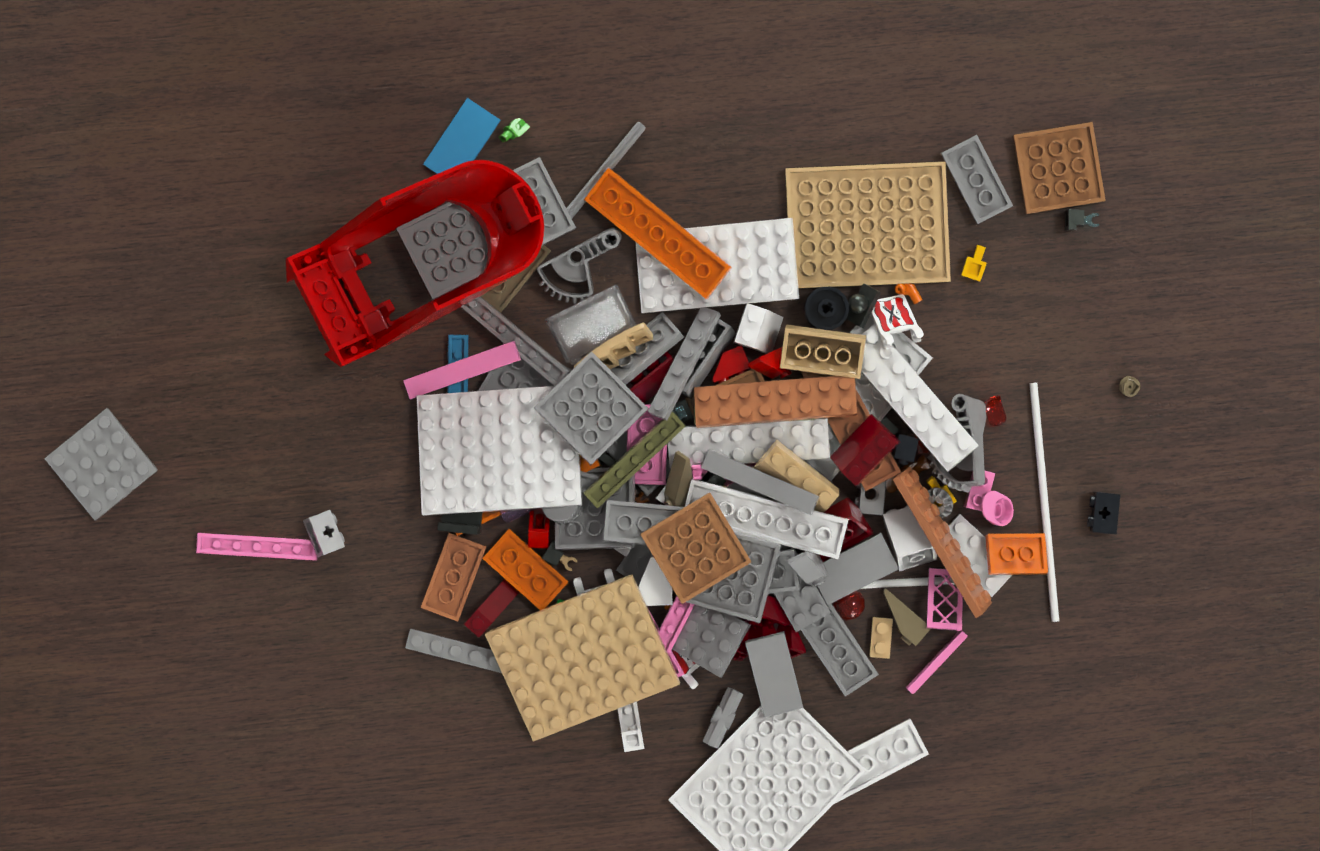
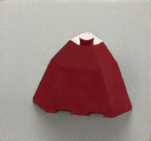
[732,596,806,661]

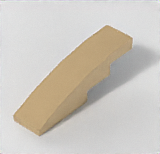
[574,322,653,369]

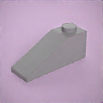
[787,551,829,586]

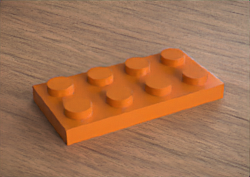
[482,529,569,610]

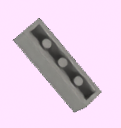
[682,319,736,399]

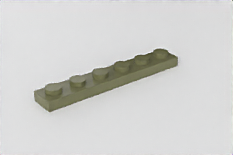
[583,411,686,509]

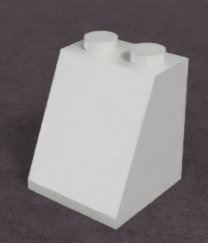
[733,303,783,354]
[883,505,937,571]
[638,555,673,606]

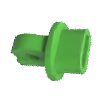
[499,118,530,142]

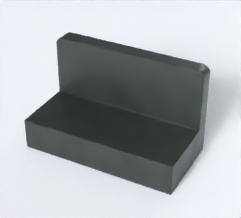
[438,512,483,535]

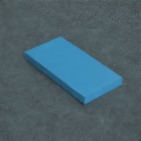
[423,98,501,174]

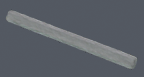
[566,122,646,219]

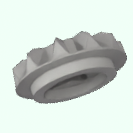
[928,488,953,518]

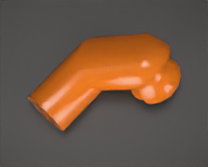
[895,283,923,304]

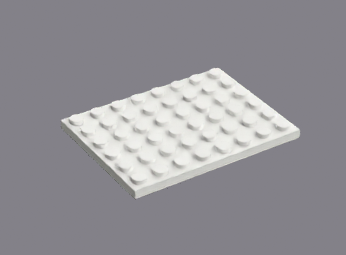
[417,386,582,516]
[668,706,866,851]

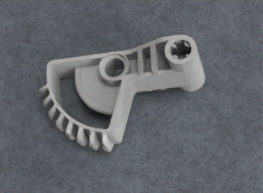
[537,227,622,304]
[927,394,986,492]

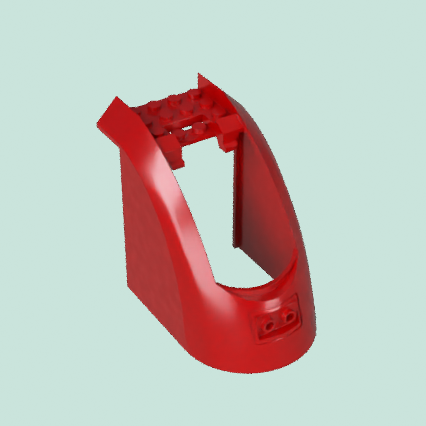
[286,160,544,367]

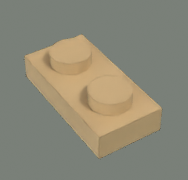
[869,617,893,659]

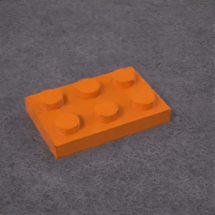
[985,533,1048,575]

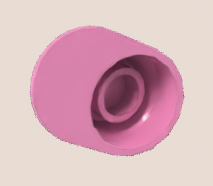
[981,491,1014,526]

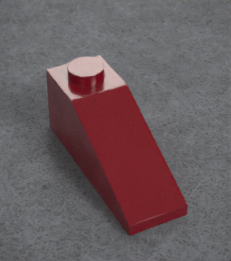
[464,579,519,637]

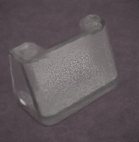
[545,284,637,365]

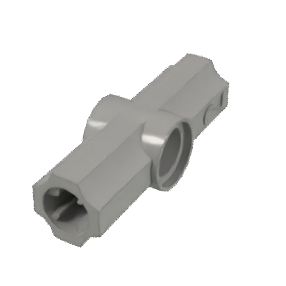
[703,687,743,749]

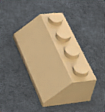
[780,325,866,379]
[753,439,839,513]

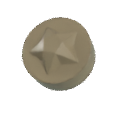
[1119,376,1140,397]

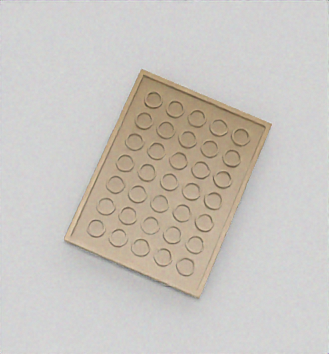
[785,162,951,288]
[485,574,680,741]

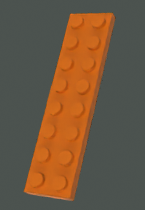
[584,168,732,299]

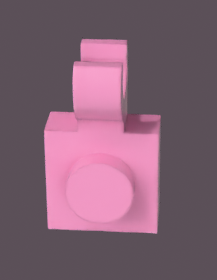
[691,464,707,480]

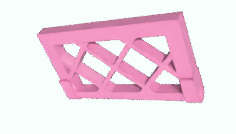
[926,568,963,631]

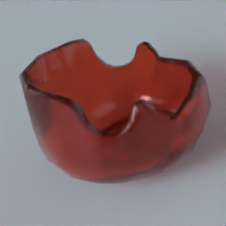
[833,591,865,621]

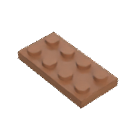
[421,532,487,622]

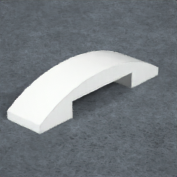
[618,701,644,752]

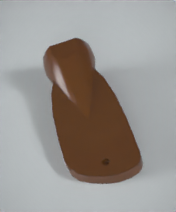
[885,455,931,493]

